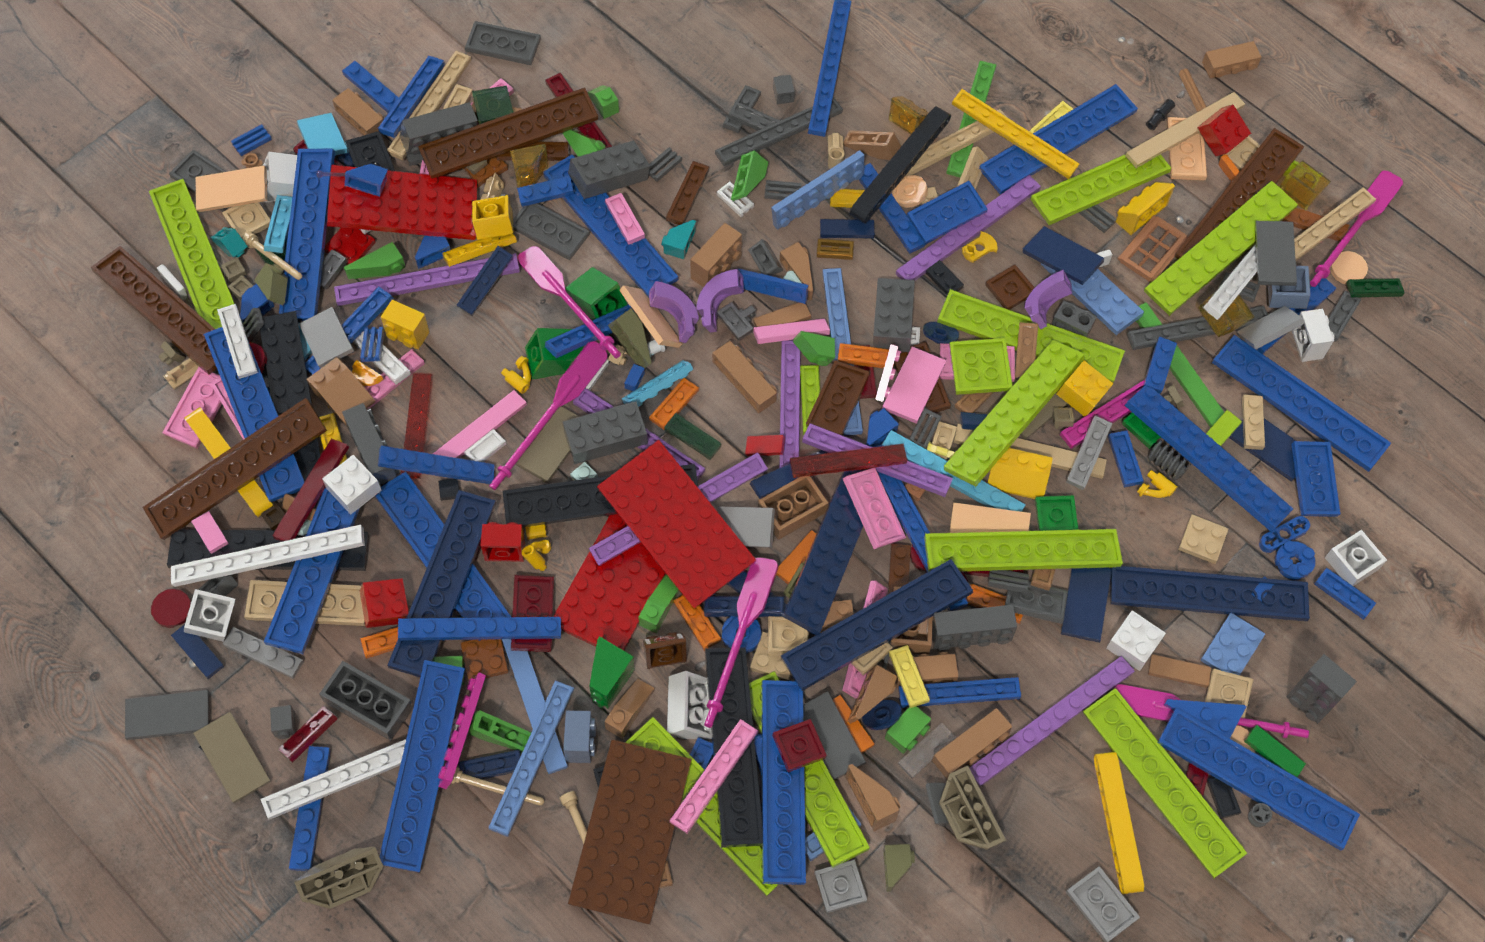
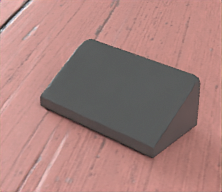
[748,239,783,276]
[192,575,238,596]
[925,783,949,827]

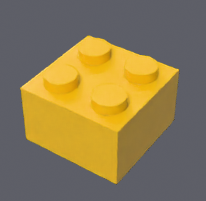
[472,195,513,240]
[381,300,429,350]
[1056,361,1113,417]

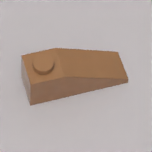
[843,130,901,160]
[779,242,813,301]
[847,665,897,723]
[605,679,655,739]

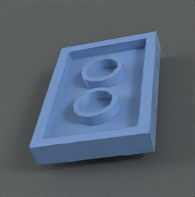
[1200,613,1265,675]

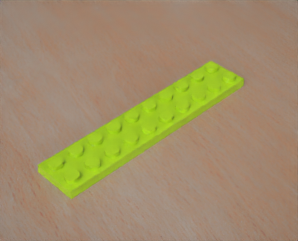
[149,179,234,329]
[1144,181,1298,316]
[937,289,1125,383]
[944,340,1085,487]
[924,529,1123,571]
[749,671,870,868]
[1083,688,1247,879]
[625,717,779,896]

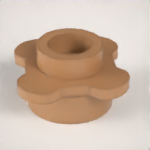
[241,153,263,168]

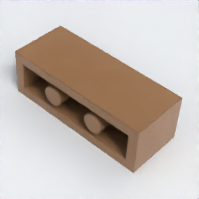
[1202,41,1262,79]
[332,88,384,136]
[894,652,958,688]

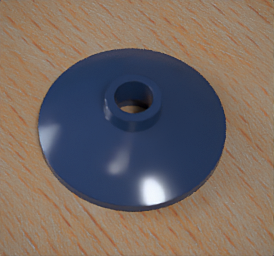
[923,322,959,344]
[862,700,902,730]

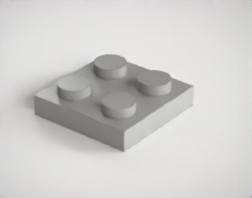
[814,860,867,913]

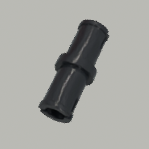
[1146,99,1176,130]

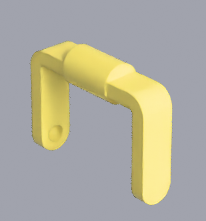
[927,442,957,458]

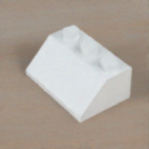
[667,671,712,740]

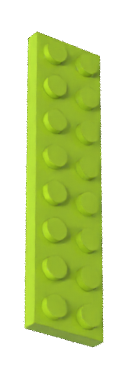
[1030,154,1171,225]

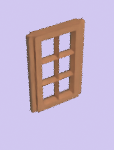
[1117,215,1188,282]

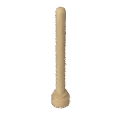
[242,232,302,280]
[451,767,544,805]
[560,791,587,844]

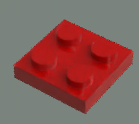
[324,228,376,265]

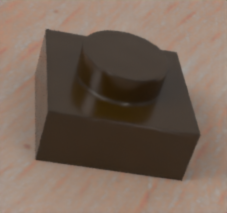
[261,503,285,530]

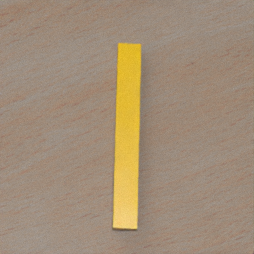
[952,89,1079,179]

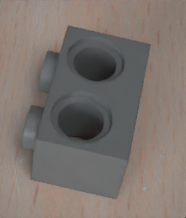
[1052,301,1097,337]

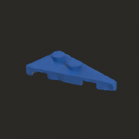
[1164,699,1247,739]

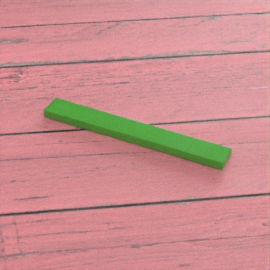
[946,61,996,178]
[1136,302,1224,428]

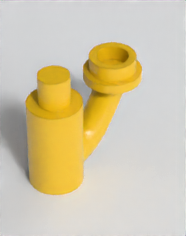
[501,356,531,394]
[1137,470,1178,498]
[522,540,551,571]

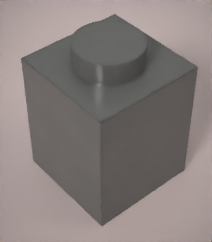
[773,75,795,104]
[270,705,296,739]

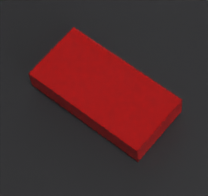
[745,435,785,456]

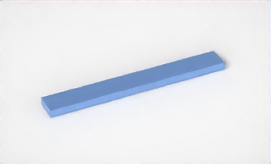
[502,639,568,775]
[488,680,574,837]

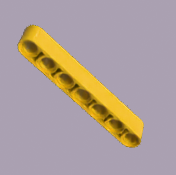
[184,407,273,518]
[1094,752,1144,894]

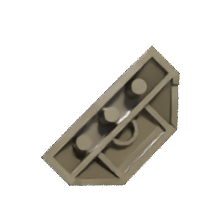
[939,766,1006,850]
[294,847,383,909]

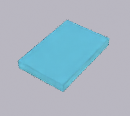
[297,113,347,156]

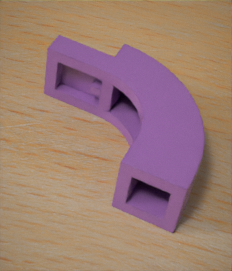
[696,269,744,333]
[1025,270,1072,329]
[649,281,699,343]

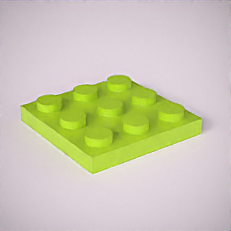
[949,338,1013,395]

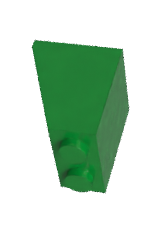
[565,267,627,321]
[525,328,583,379]
[589,636,635,709]

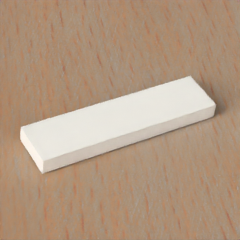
[217,304,258,379]
[353,331,411,385]

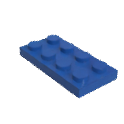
[907,181,988,245]
[1291,441,1341,517]

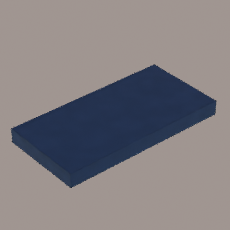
[1023,226,1104,285]
[1229,419,1296,482]
[1060,568,1111,643]

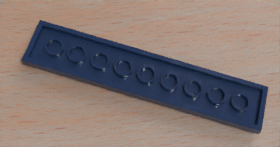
[782,461,865,635]
[387,490,496,677]
[781,559,973,691]
[1110,566,1310,621]

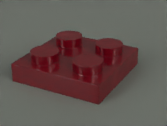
[772,719,827,772]

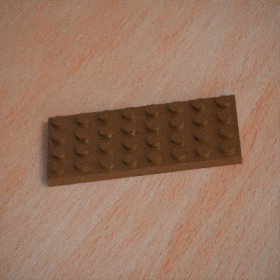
[568,740,692,925]

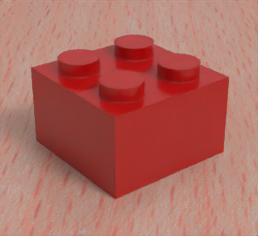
[1197,104,1252,157]
[481,522,525,562]
[360,578,409,628]

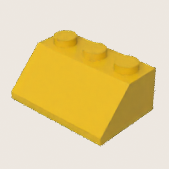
[1116,182,1175,235]
[987,448,1053,499]

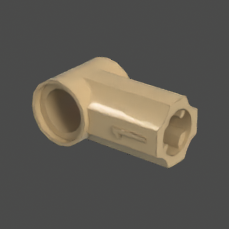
[827,133,845,169]

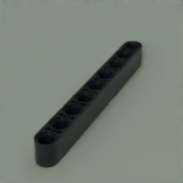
[849,106,951,224]

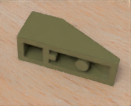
[608,309,652,368]

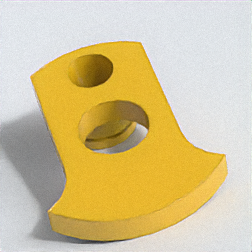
[962,231,998,263]

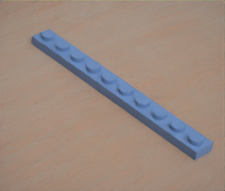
[822,268,863,436]

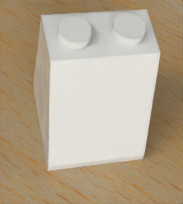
[263,152,297,202]

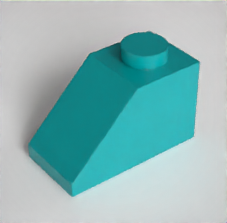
[661,220,696,259]
[210,227,248,258]

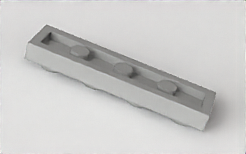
[1066,416,1112,490]
[223,627,304,679]

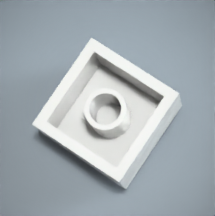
[1292,309,1334,362]
[322,455,382,514]
[1325,530,1387,586]
[184,589,235,642]
[1106,611,1166,671]

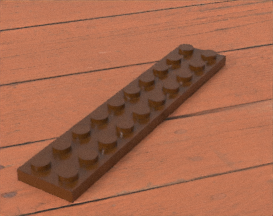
[418,87,599,178]
[1175,128,1304,259]
[91,246,217,375]
[142,398,327,540]

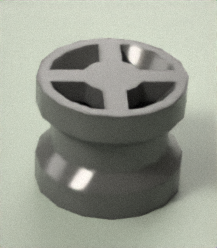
[1248,803,1272,828]

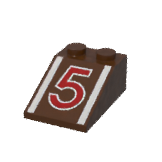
[643,632,687,669]

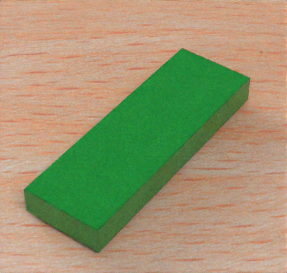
[1244,725,1306,777]

